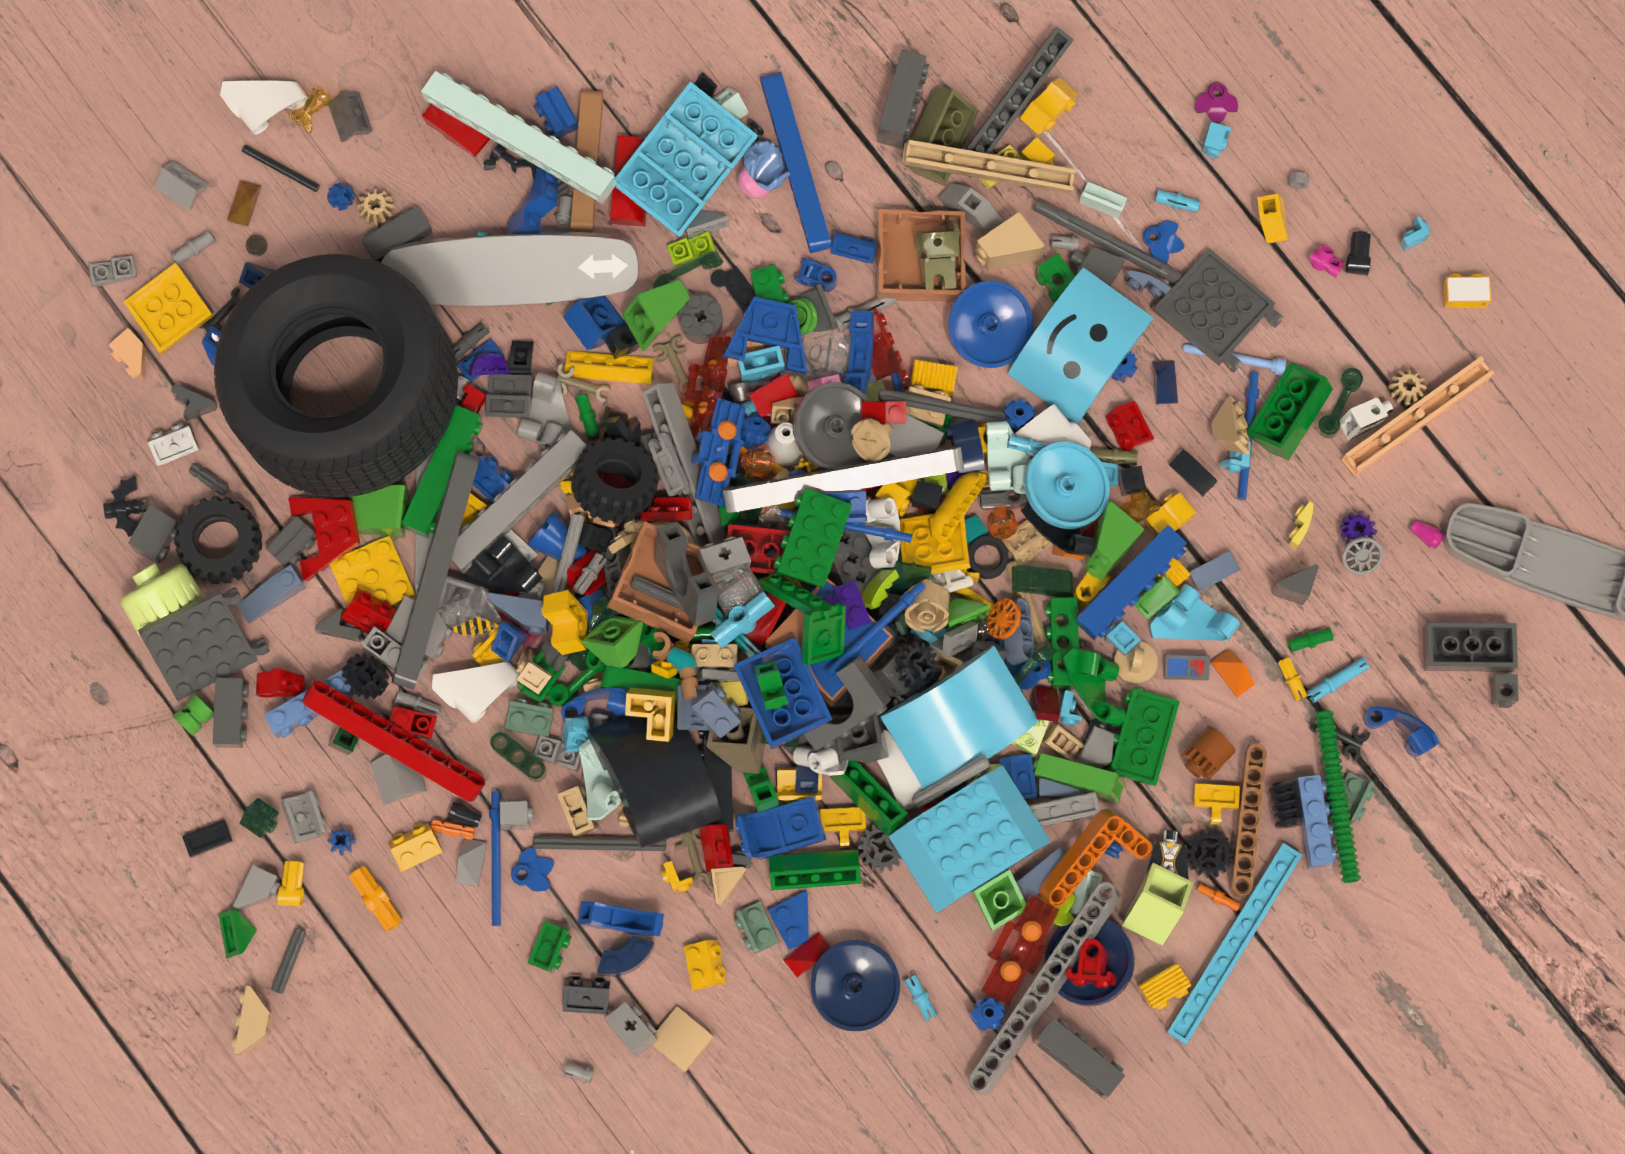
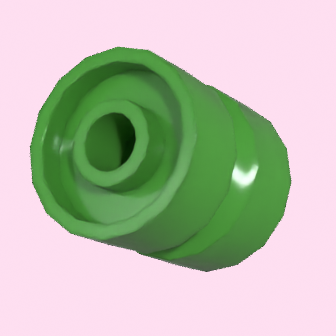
[172,694,214,736]

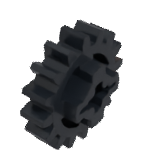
[895,642,940,691]
[342,653,389,700]
[1187,829,1234,879]

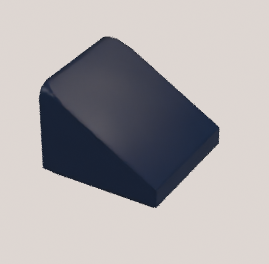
[796,765,819,793]

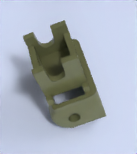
[915,219,959,290]

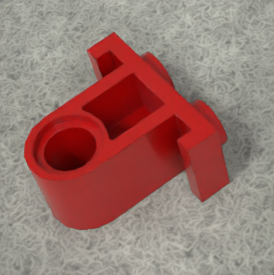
[256,668,305,698]
[1066,939,1116,988]

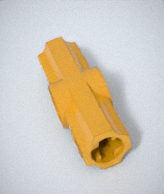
[348,866,403,932]

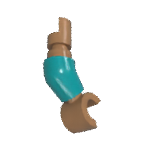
[652,632,699,700]

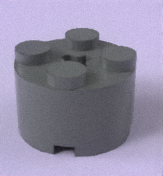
[679,295,723,344]

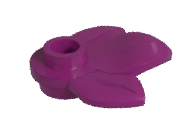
[1195,82,1238,124]

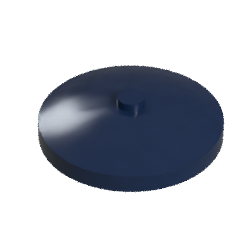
[1045,916,1135,1006]
[809,940,900,1031]

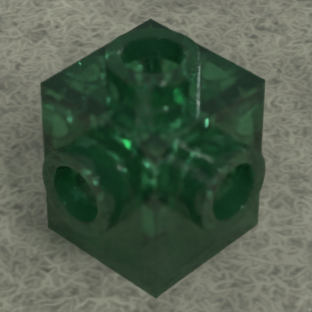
[239,798,279,838]

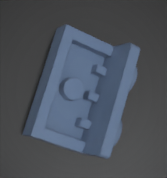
[691,682,741,738]
[677,684,713,730]

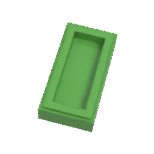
[1135,575,1180,620]

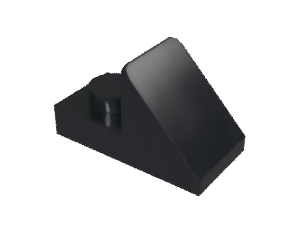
[509,341,534,375]
[601,417,641,447]

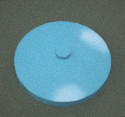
[1024,442,1110,529]

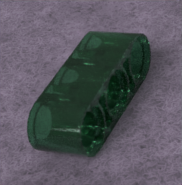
[1012,565,1073,597]
[490,732,547,783]

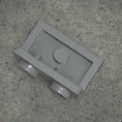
[281,790,326,844]

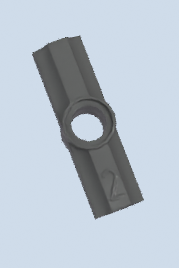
[980,490,1029,510]

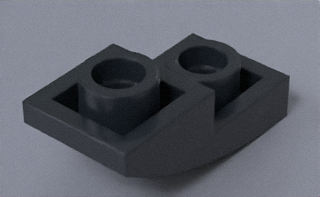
[1169,449,1218,497]

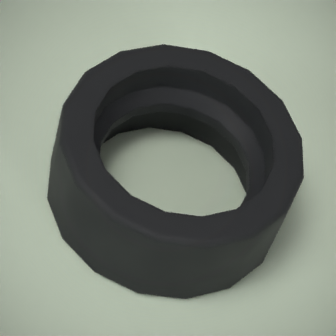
[968,536,1009,579]

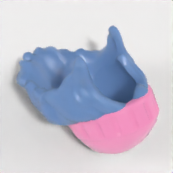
[738,141,790,199]

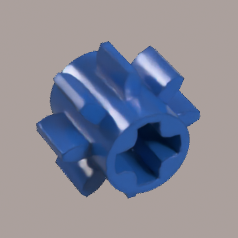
[327,182,354,211]
[327,827,356,856]

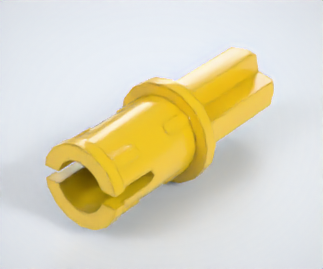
[1278,657,1309,702]

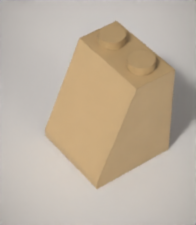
[974,212,1045,270]

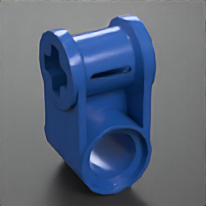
[794,258,837,292]

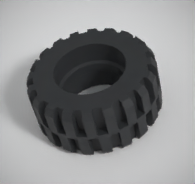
[571,438,659,523]
[174,496,262,584]

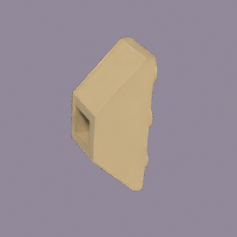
[1211,396,1250,455]
[232,986,272,1056]

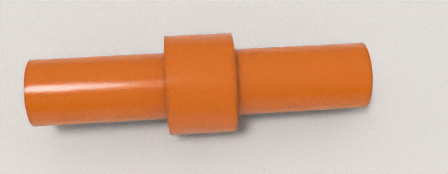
[1196,883,1240,912]

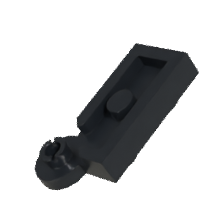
[711,266,756,314]

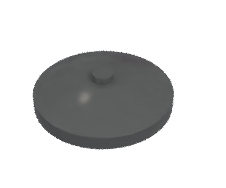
[793,382,870,470]

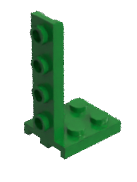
[759,574,846,665]

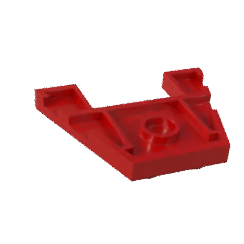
[288,497,360,581]

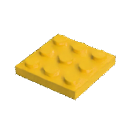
[124,263,214,354]
[899,514,970,578]
[330,535,416,607]

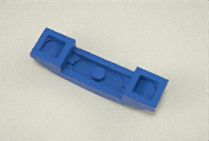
[844,311,874,394]

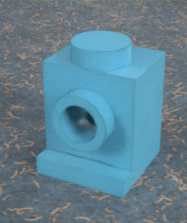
[1202,122,1231,158]
[562,716,590,753]

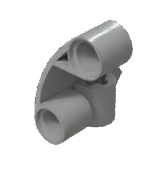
[517,372,572,450]

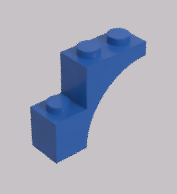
[507,167,558,235]
[577,901,664,936]

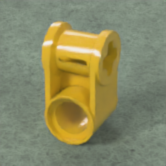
[1073,572,1112,606]

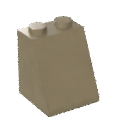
[707,707,766,774]

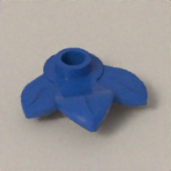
[1143,221,1185,263]
[1012,651,1052,690]
[511,848,554,892]

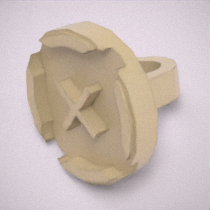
[851,419,894,462]
[1114,641,1158,685]

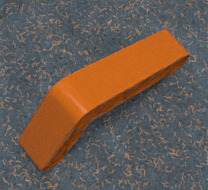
[1040,809,1153,906]

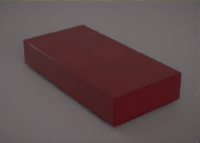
[1034,686,1060,722]

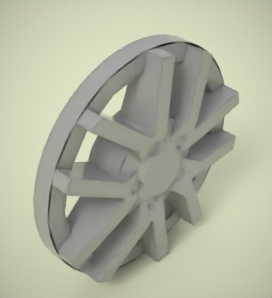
[1342,535,1383,575]

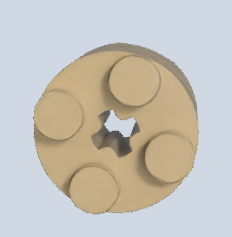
[904,579,950,632]

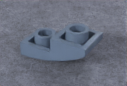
[1125,270,1171,299]
[1189,551,1240,591]

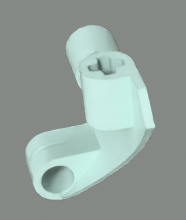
[579,739,621,820]

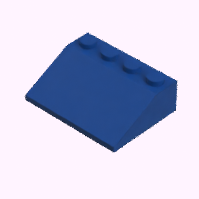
[733,637,832,750]

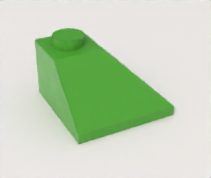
[944,598,991,633]
[582,615,643,668]
[972,869,1028,931]

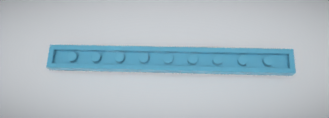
[1167,843,1302,1045]

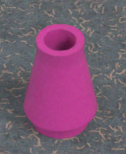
[1410,520,1445,549]

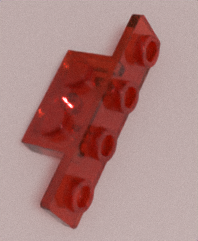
[872,308,910,391]

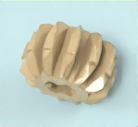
[357,188,395,226]
[1389,369,1427,406]

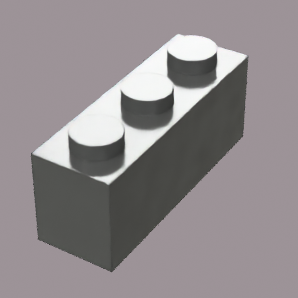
[362,206,433,263]
[213,678,249,748]

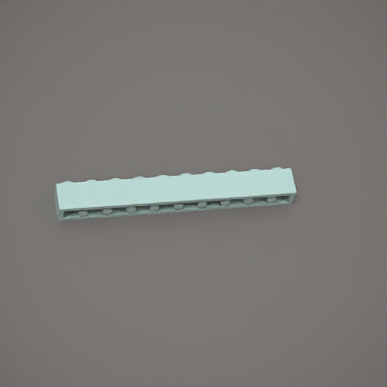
[421,71,617,205]

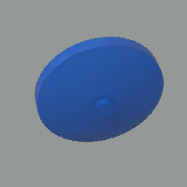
[947,281,1033,368]

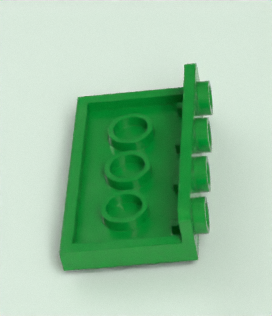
[773,488,852,589]
[1106,686,1180,787]

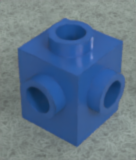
[1111,351,1138,383]
[1004,398,1035,433]
[740,412,771,452]
[969,997,1005,1033]

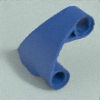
[561,688,628,721]
[1363,706,1439,757]

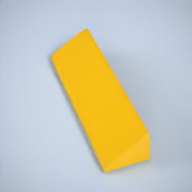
[565,351,654,384]

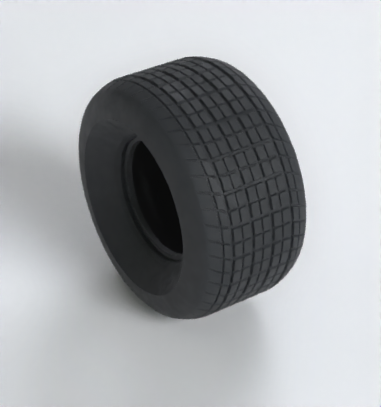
[214,254,458,497]

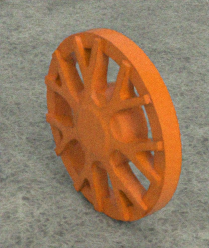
[987,598,1021,640]

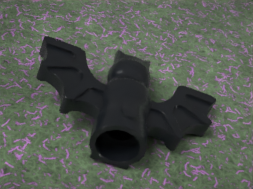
[103,476,148,537]

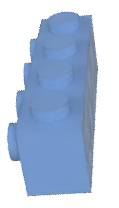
[264,670,355,738]
[1295,775,1336,869]

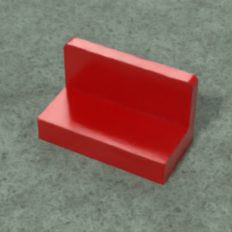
[745,371,798,417]
[567,550,607,596]

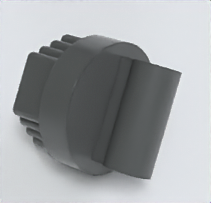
[541,640,568,671]

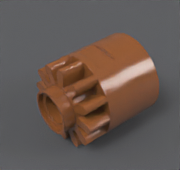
[1181,726,1236,780]

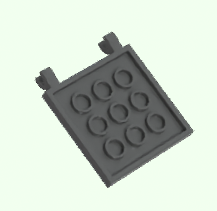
[1153,248,1283,373]
[138,587,270,701]

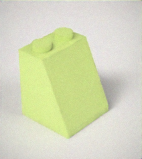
[1122,863,1194,946]

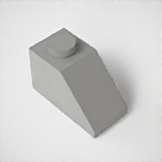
[233,866,281,911]

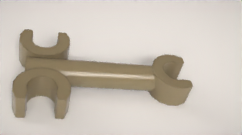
[653,336,695,395]
[557,362,611,402]
[673,827,710,888]

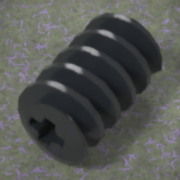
[1269,781,1302,829]

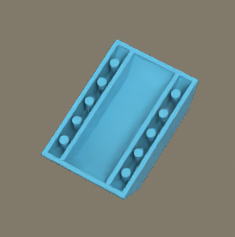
[889,766,1051,914]

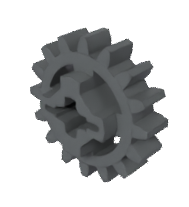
[858,825,902,873]

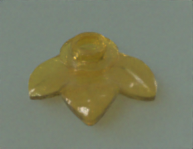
[1119,492,1160,523]

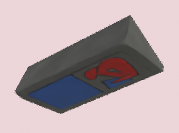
[1164,655,1210,680]

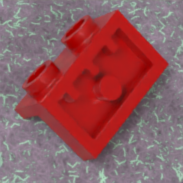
[1105,401,1155,451]
[641,497,692,521]
[341,588,396,633]

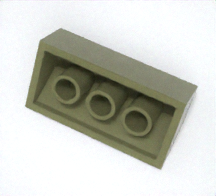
[901,88,979,186]

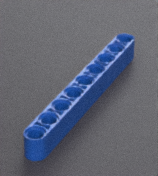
[760,71,832,254]

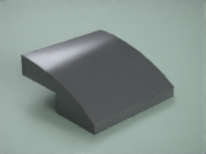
[485,374,533,418]

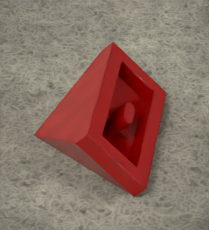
[783,932,830,978]

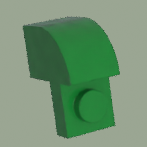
[754,661,788,710]
[744,767,779,813]

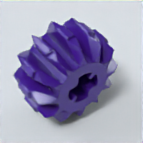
[1339,511,1377,549]

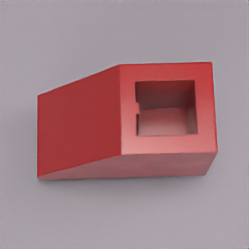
[390,706,437,738]

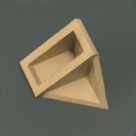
[711,867,747,909]

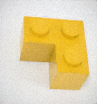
[875,478,922,517]
[541,590,588,655]
[625,688,676,742]

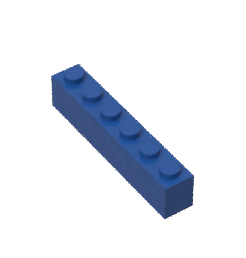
[1075,525,1187,640]

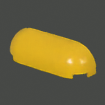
[930,472,989,545]

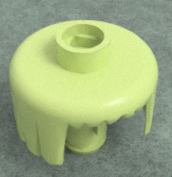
[120,563,204,636]

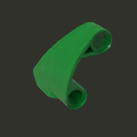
[1062,648,1125,726]

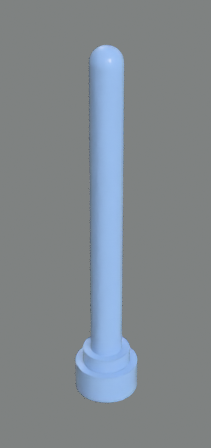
[1182,344,1287,376]

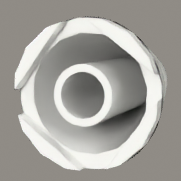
[764,423,803,467]

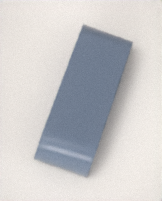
[1001,598,1035,665]
[1017,846,1067,904]

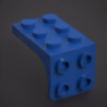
[735,796,827,860]

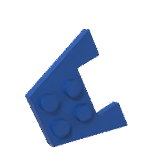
[722,297,808,374]

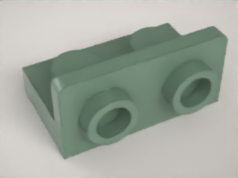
[505,698,554,738]
[1329,772,1375,824]
[733,902,779,954]

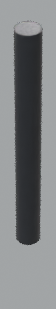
[242,145,320,192]

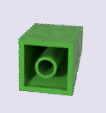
[622,280,690,351]
[349,485,409,538]
[1084,501,1145,581]

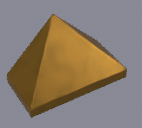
[227,180,261,227]

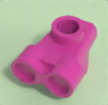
[1308,245,1345,278]

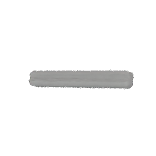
[551,513,585,594]
[912,756,990,808]

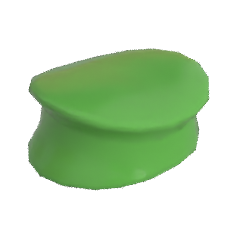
[788,298,818,335]

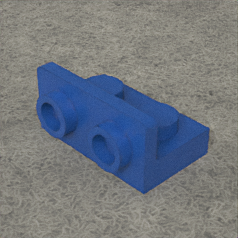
[472,455,515,503]
[821,489,867,525]

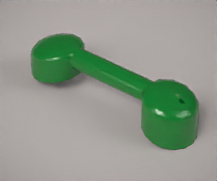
[548,650,606,707]

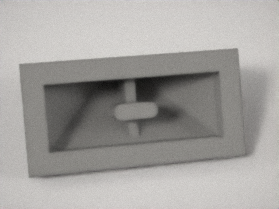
[686,210,729,239]
[1077,725,1115,769]
[456,839,487,887]

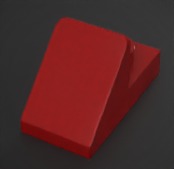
[861,401,906,424]

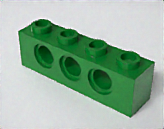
[1035,253,1075,304]
[1045,598,1079,689]

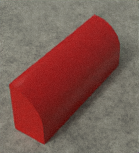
[610,135,647,227]

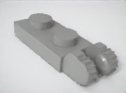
[648,432,689,496]

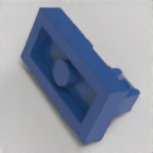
[831,233,877,264]
[457,339,505,383]

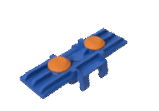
[691,398,746,507]

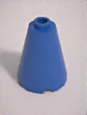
[527,511,589,564]

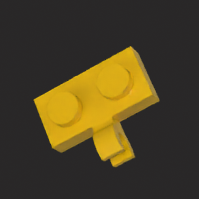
[1193,783,1240,825]
[820,807,866,848]

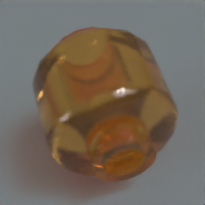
[741,448,775,477]
[987,507,1018,540]

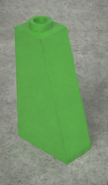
[1033,753,1125,804]

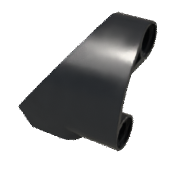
[1021,502,1095,557]
[466,535,543,593]

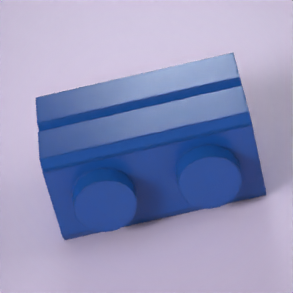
[534,86,578,139]

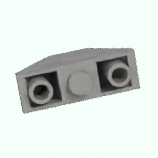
[938,183,1003,235]
[361,627,428,681]

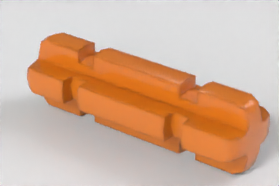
[431,819,475,840]

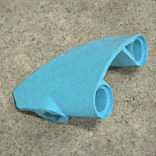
[1149,584,1241,641]

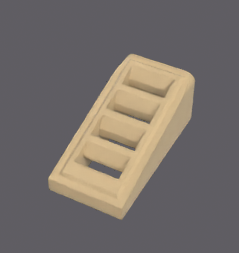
[1042,724,1084,762]

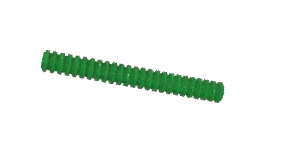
[1314,710,1361,883]

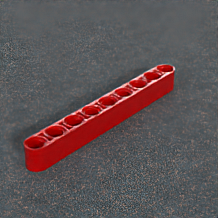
[302,680,486,802]

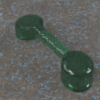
[652,251,723,289]
[1318,368,1363,438]
[570,596,617,671]
[1014,644,1058,693]

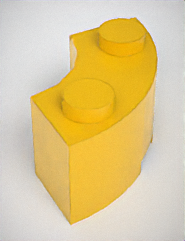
[1020,78,1079,135]

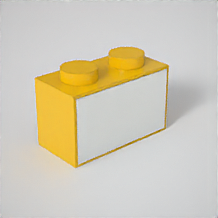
[1443,274,1491,308]

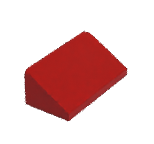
[700,824,734,872]

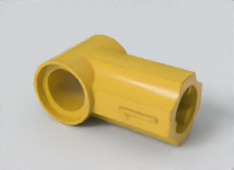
[278,861,305,907]

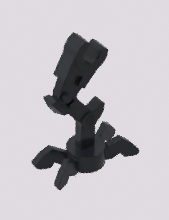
[483,144,538,181]

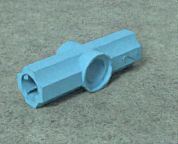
[710,591,775,648]

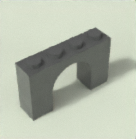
[654,522,719,627]
[804,655,891,751]

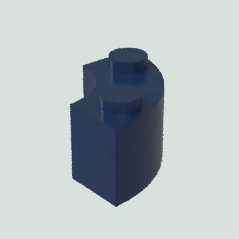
[945,417,985,473]
[597,936,655,977]

